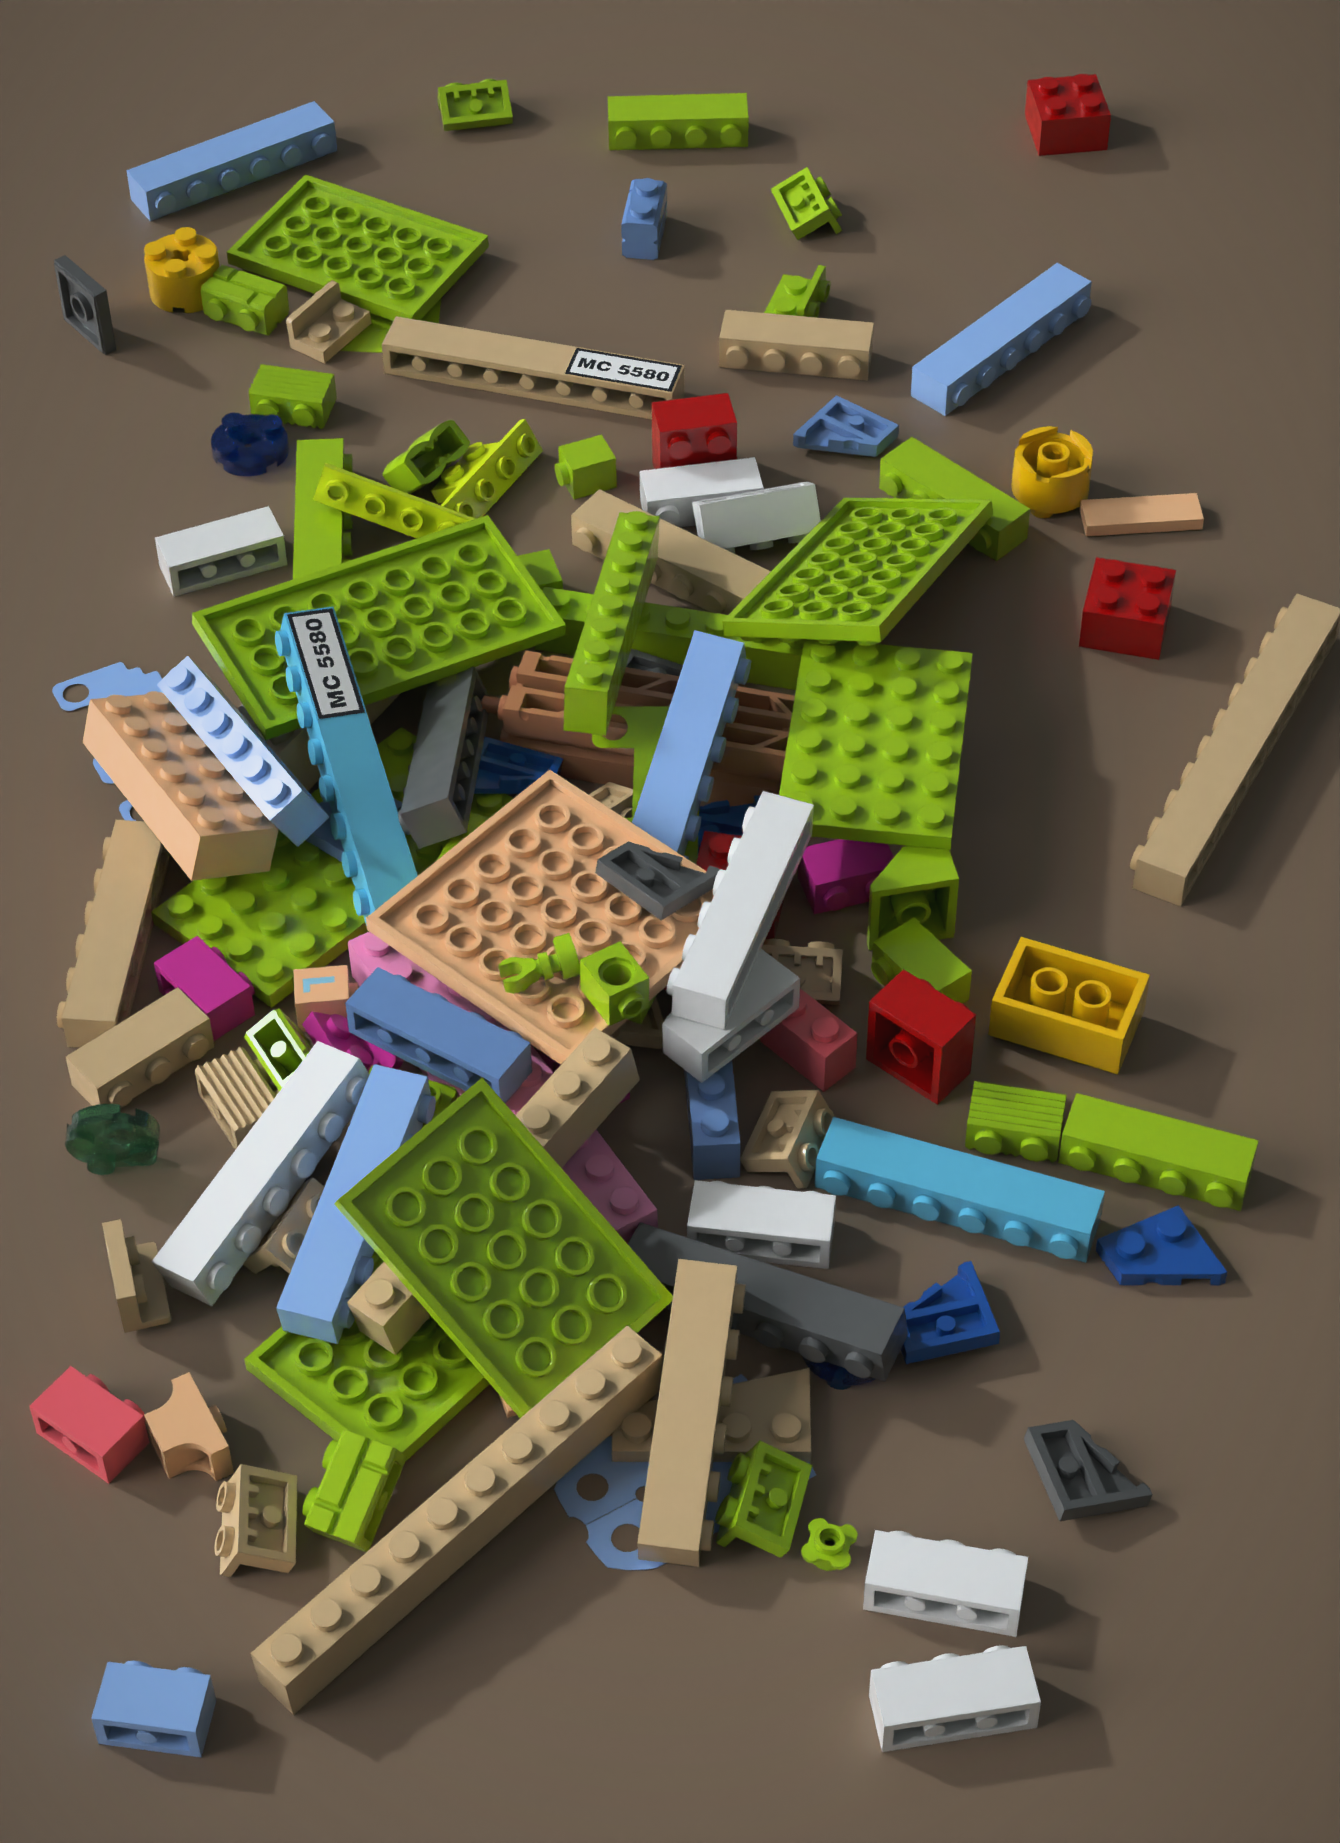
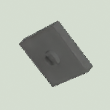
[54,255,116,355]

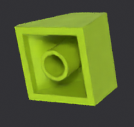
[867,846,959,951]

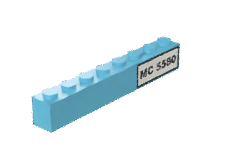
[275,606,418,926]

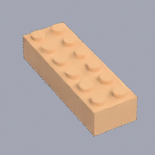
[83,691,279,881]

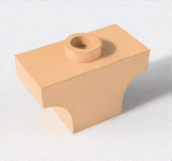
[144,1372,234,1481]

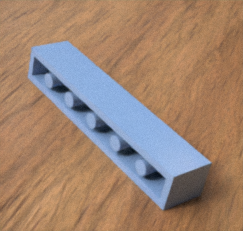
[126,101,337,221]
[911,263,1092,416]
[632,630,751,859]
[157,656,329,847]
[276,1064,436,1344]

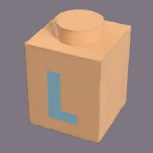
[293,965,359,1032]

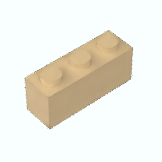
[66,987,214,1117]

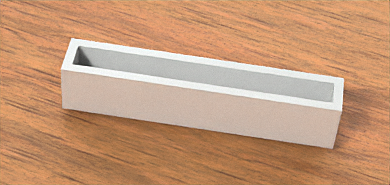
[666,791,814,1030]
[152,1041,370,1306]

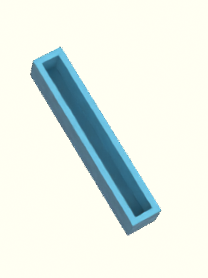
[815,1117,1105,1263]

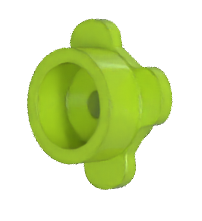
[801,1518,858,1571]

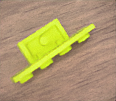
[431,419,543,519]
[313,463,475,539]

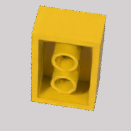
[988,937,1150,1074]

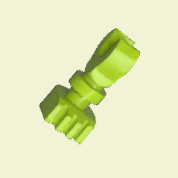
[498,933,580,994]

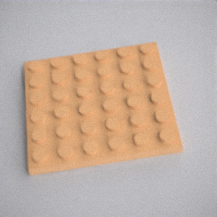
[366,770,714,1065]

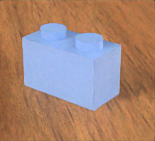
[91,1660,216,1758]

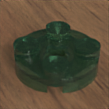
[65,1104,160,1175]

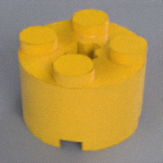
[144,227,220,313]
[1011,426,1093,518]

